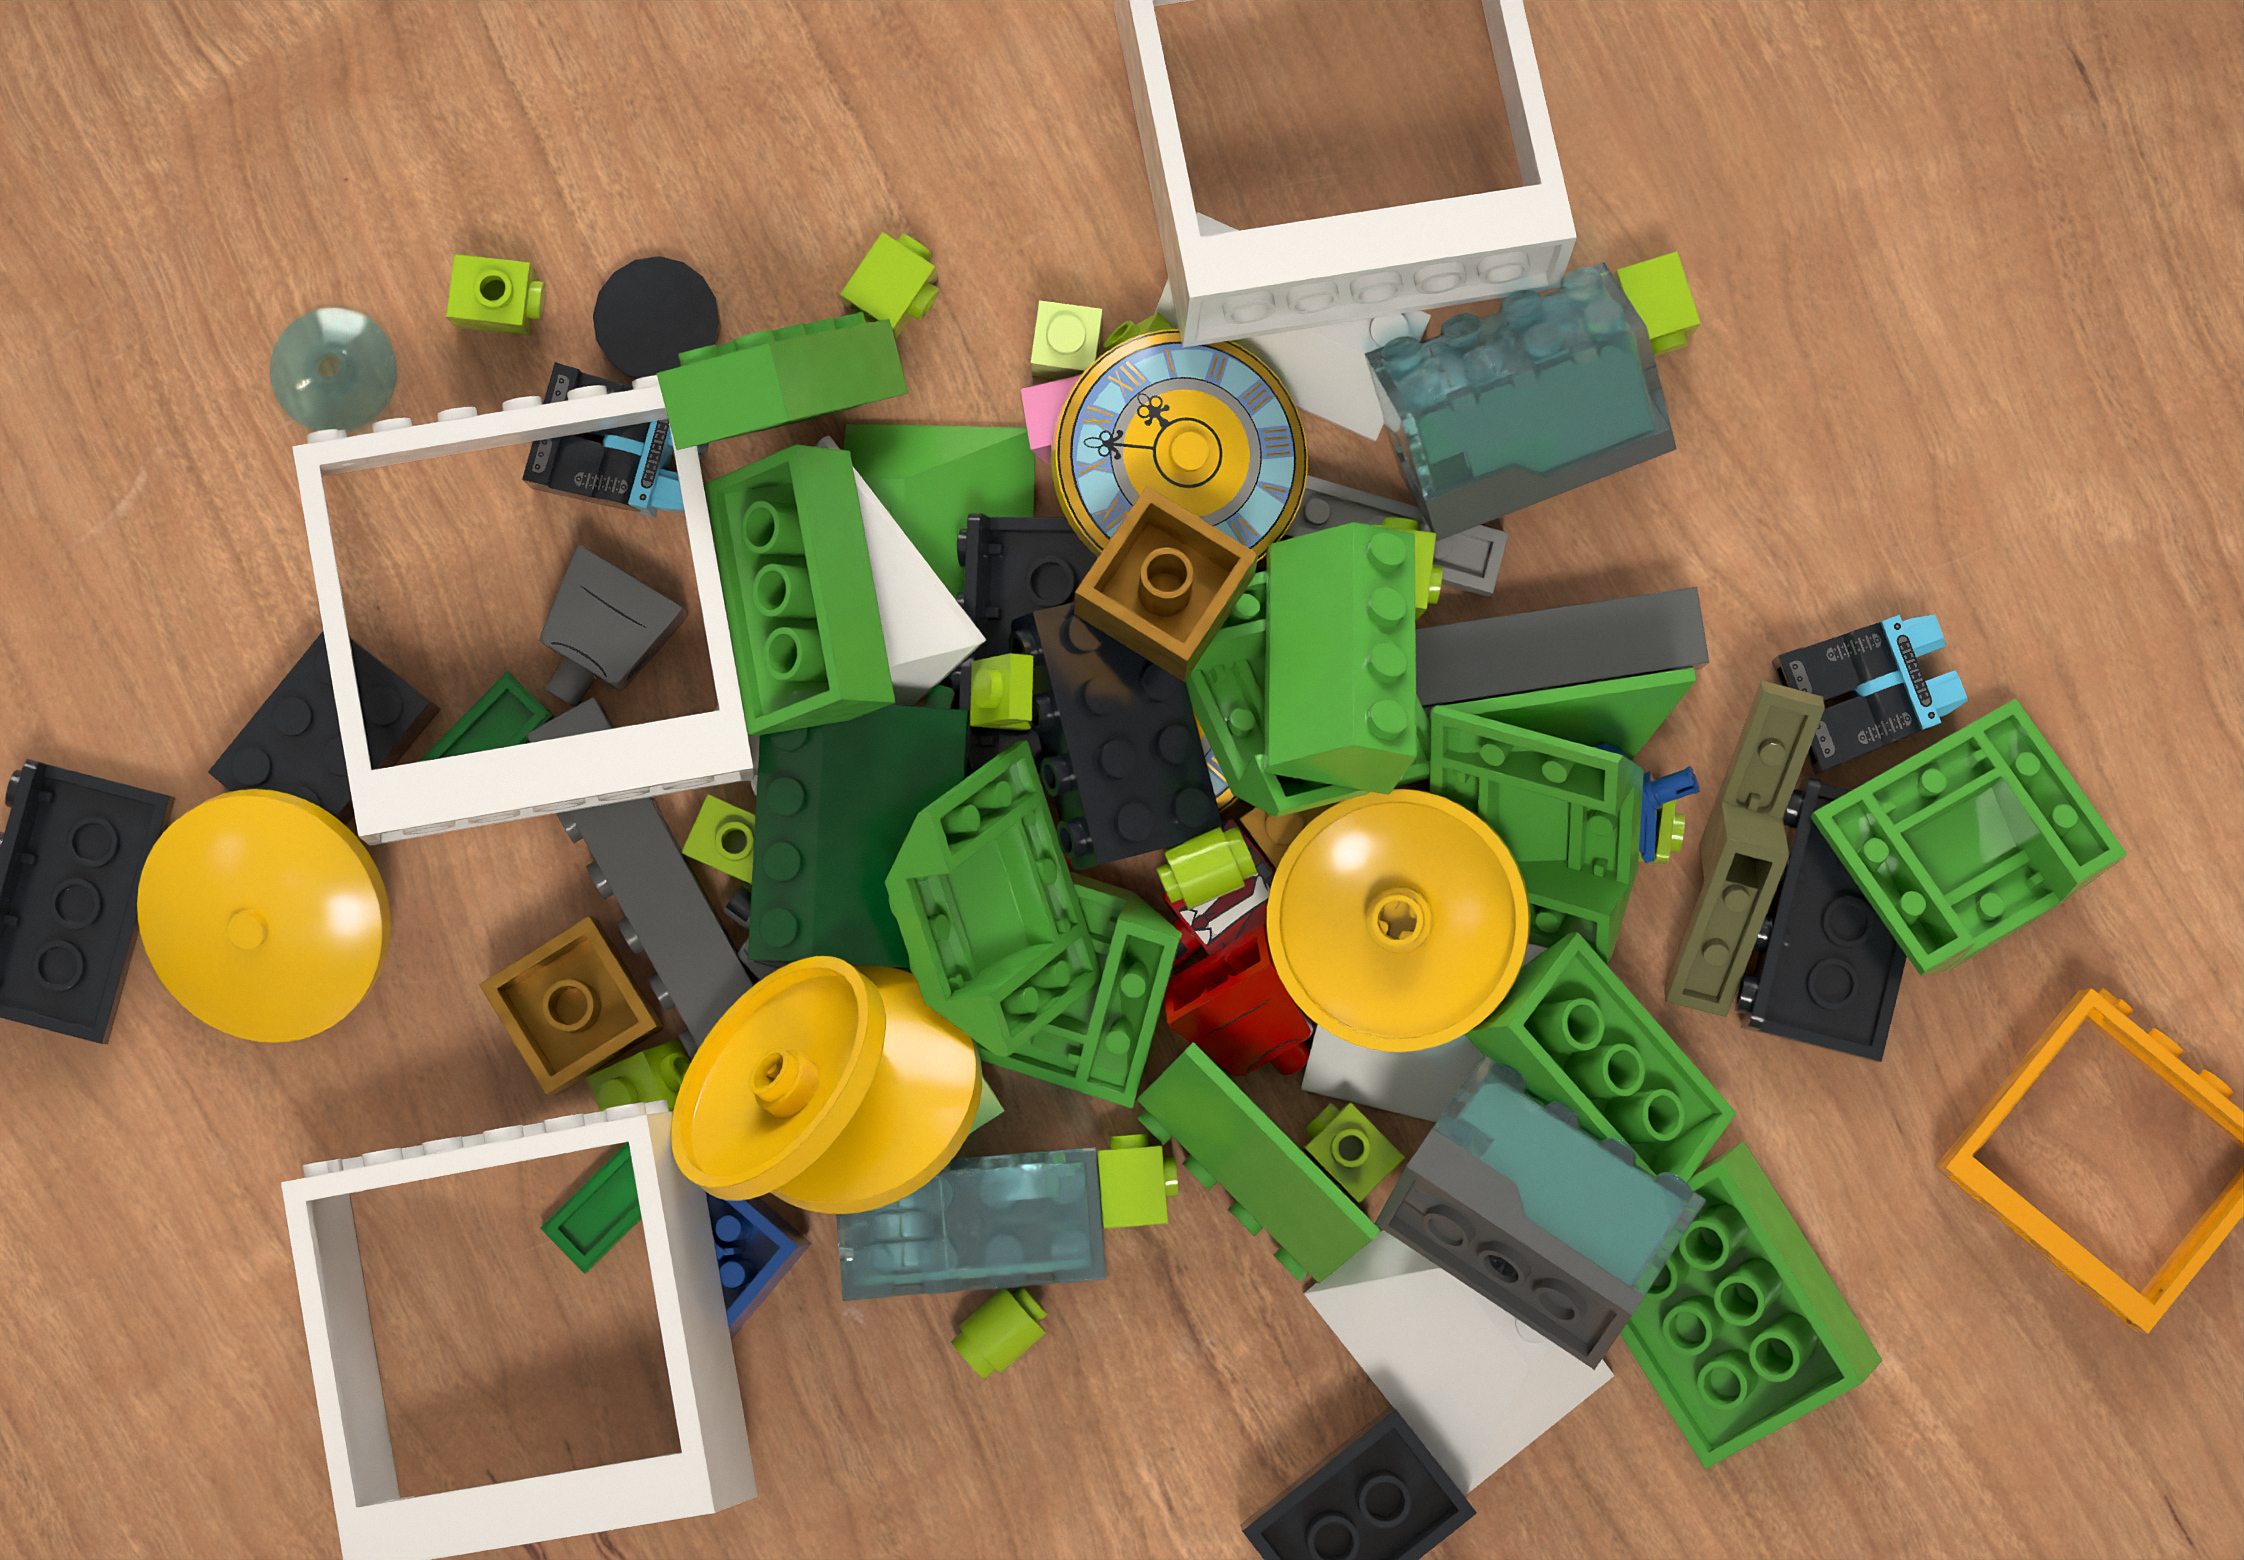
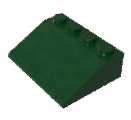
[748,705,970,968]

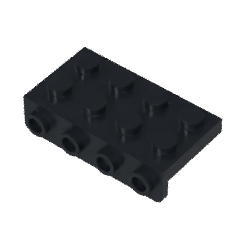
[951,513,1098,776]
[1009,602,1224,871]
[0,759,175,1045]
[1735,777,1907,1062]

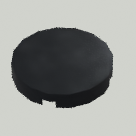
[593,256,721,379]

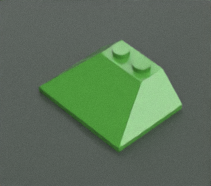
[843,424,1035,679]
[1186,571,1431,817]
[1427,668,1696,760]
[1810,699,2127,976]
[1430,705,1644,965]
[885,740,1102,1057]
[905,872,1182,1109]

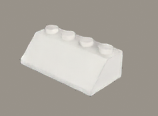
[1155,212,1431,442]

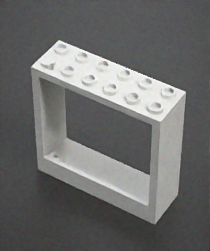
[1112,0,1577,348]
[292,375,754,846]
[281,1100,758,1560]

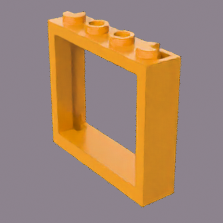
[1935,988,2244,1334]

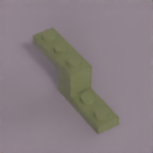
[1664,680,1825,1017]

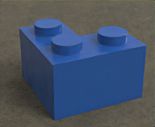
[705,1191,812,1339]

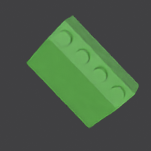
[1137,1042,1381,1284]
[1620,1141,1883,1469]

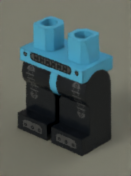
[522,362,709,517]
[1772,615,1968,775]

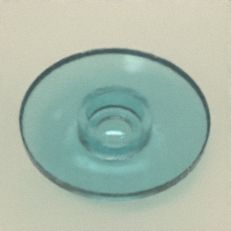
[270,308,397,432]

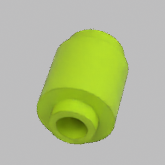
[1156,827,1257,910]
[951,1285,1048,1380]

